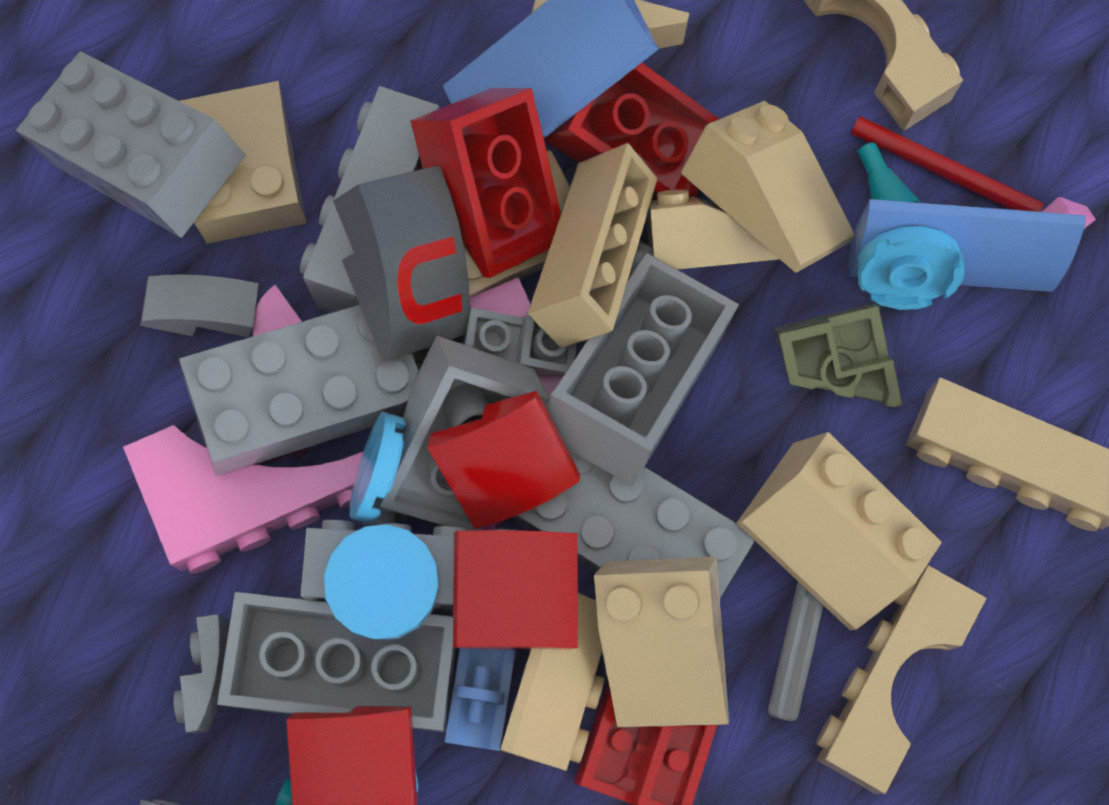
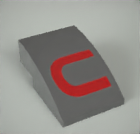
[333,165,470,363]

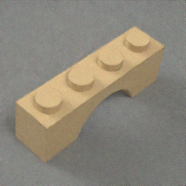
[804,0,963,131]
[816,565,987,794]

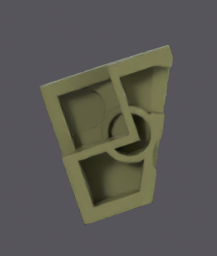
[774,303,902,407]

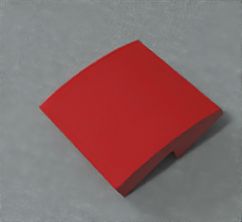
[427,390,581,529]
[453,530,578,650]
[574,681,717,805]
[286,706,418,805]

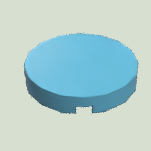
[857,226,964,310]
[349,411,406,524]
[324,524,439,640]

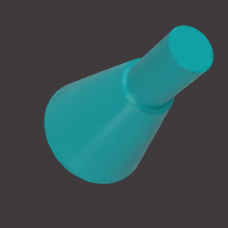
[857,143,922,203]

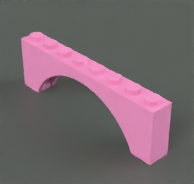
[123,277,563,574]

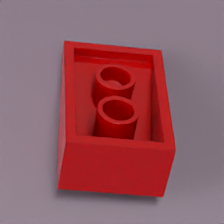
[544,63,719,200]
[410,88,561,278]

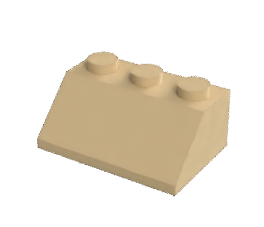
[737,432,942,631]
[500,593,605,771]

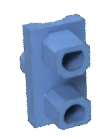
[445,648,516,751]

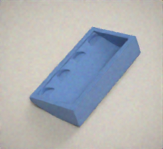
[443,0,659,138]
[849,199,1085,292]

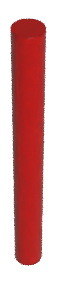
[850,115,1044,212]

